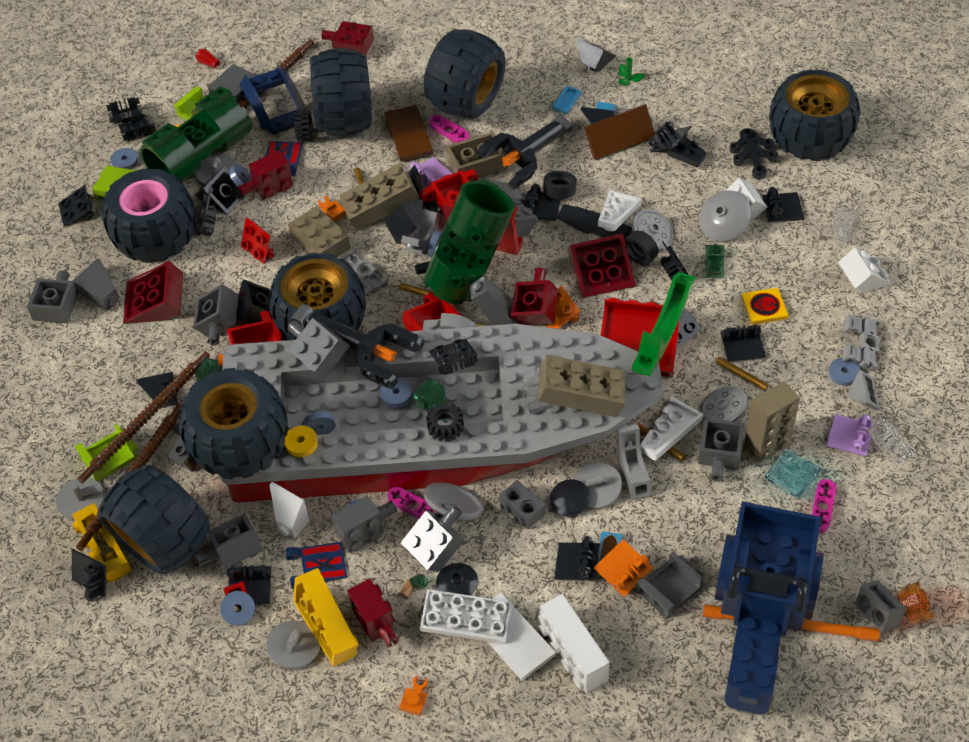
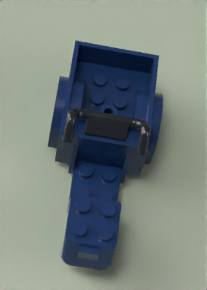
[714,501,824,715]

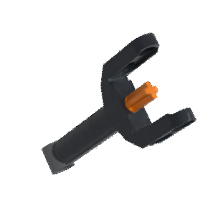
[476,114,573,190]
[290,304,425,389]

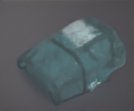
[765,448,822,500]

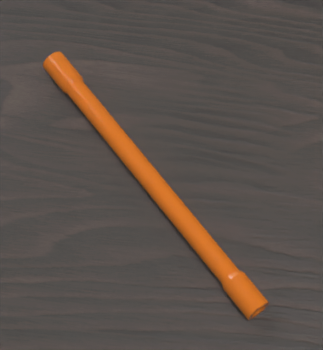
[703,604,880,642]

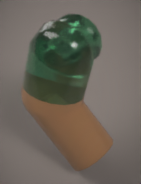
[399,574,429,599]

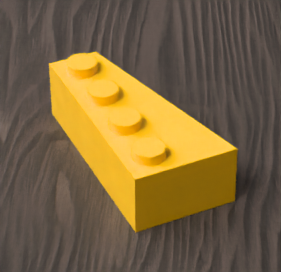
[293,568,359,667]

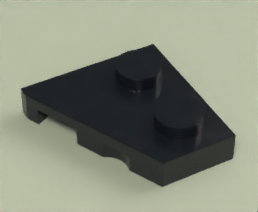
[667,136,706,168]
[137,372,178,408]

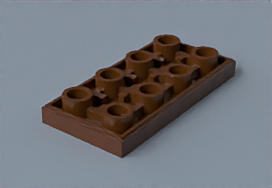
[584,104,655,160]
[385,105,433,162]

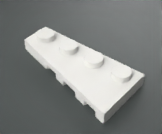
[598,190,642,231]
[640,397,704,461]

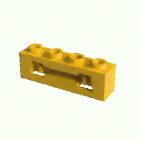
[72,503,132,583]

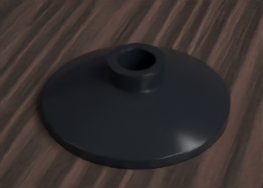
[436,563,478,596]

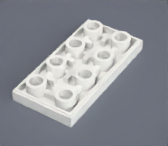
[420,589,512,644]
[486,593,556,681]

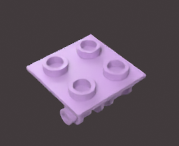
[410,157,453,188]
[826,414,875,457]

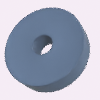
[111,148,139,169]
[229,164,252,186]
[428,230,443,258]
[829,358,861,386]
[380,378,413,408]
[302,411,336,435]
[220,591,255,626]

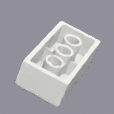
[538,594,609,693]

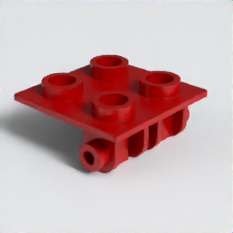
[241,217,274,264]

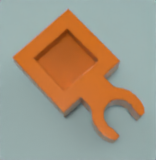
[318,196,347,222]
[399,675,428,716]

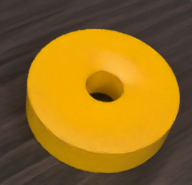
[284,426,318,458]

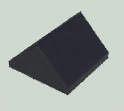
[384,199,423,244]

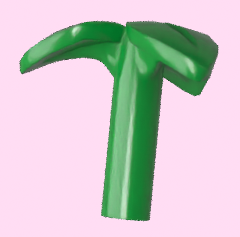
[618,57,645,86]

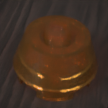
[895,581,936,624]

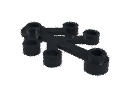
[730,128,778,180]

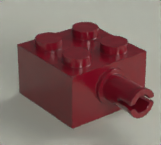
[321,21,374,56]
[238,150,294,200]
[510,267,558,325]
[347,578,399,648]

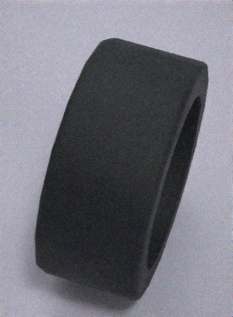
[543,171,577,199]
[625,230,659,266]

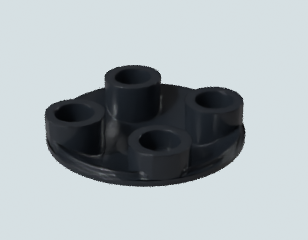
[550,479,591,518]

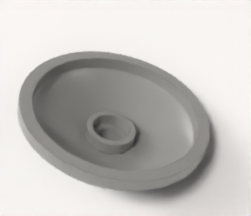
[699,190,752,242]
[424,482,484,521]

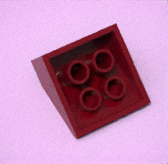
[567,234,636,298]
[123,261,183,324]

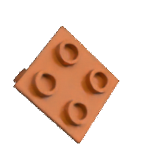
[545,286,581,329]
[594,539,654,597]

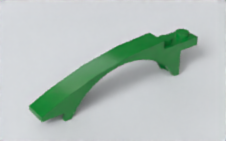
[631,272,696,377]

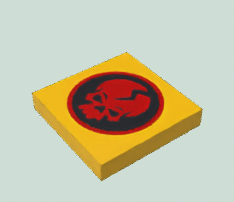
[741,287,789,325]

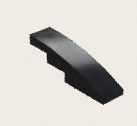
[557,204,632,240]

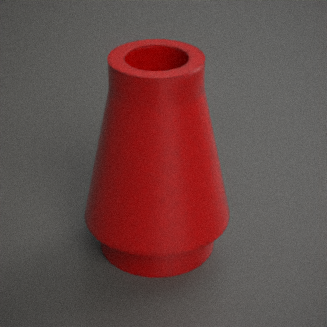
[195,48,220,69]

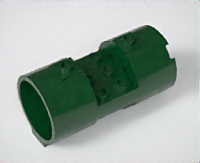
[140,86,252,182]
[423,179,515,305]

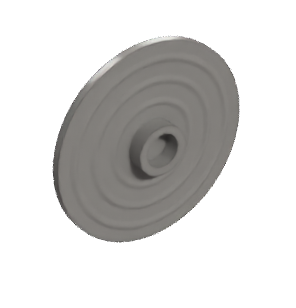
[56,478,104,519]

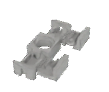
[343,249,388,296]
[843,314,880,371]

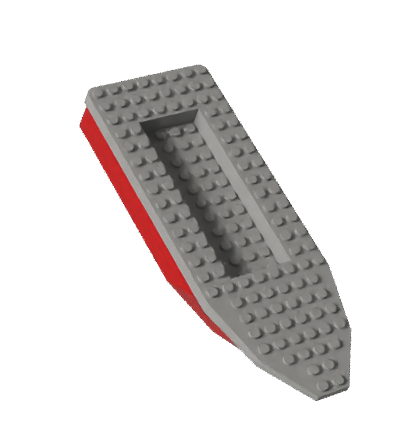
[220,324,664,503]

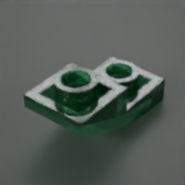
[705,244,724,278]

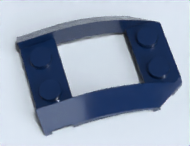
[239,64,307,135]

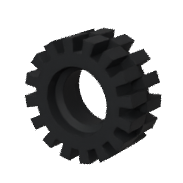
[295,110,313,141]
[426,402,464,442]

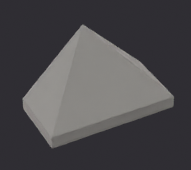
[848,370,880,410]

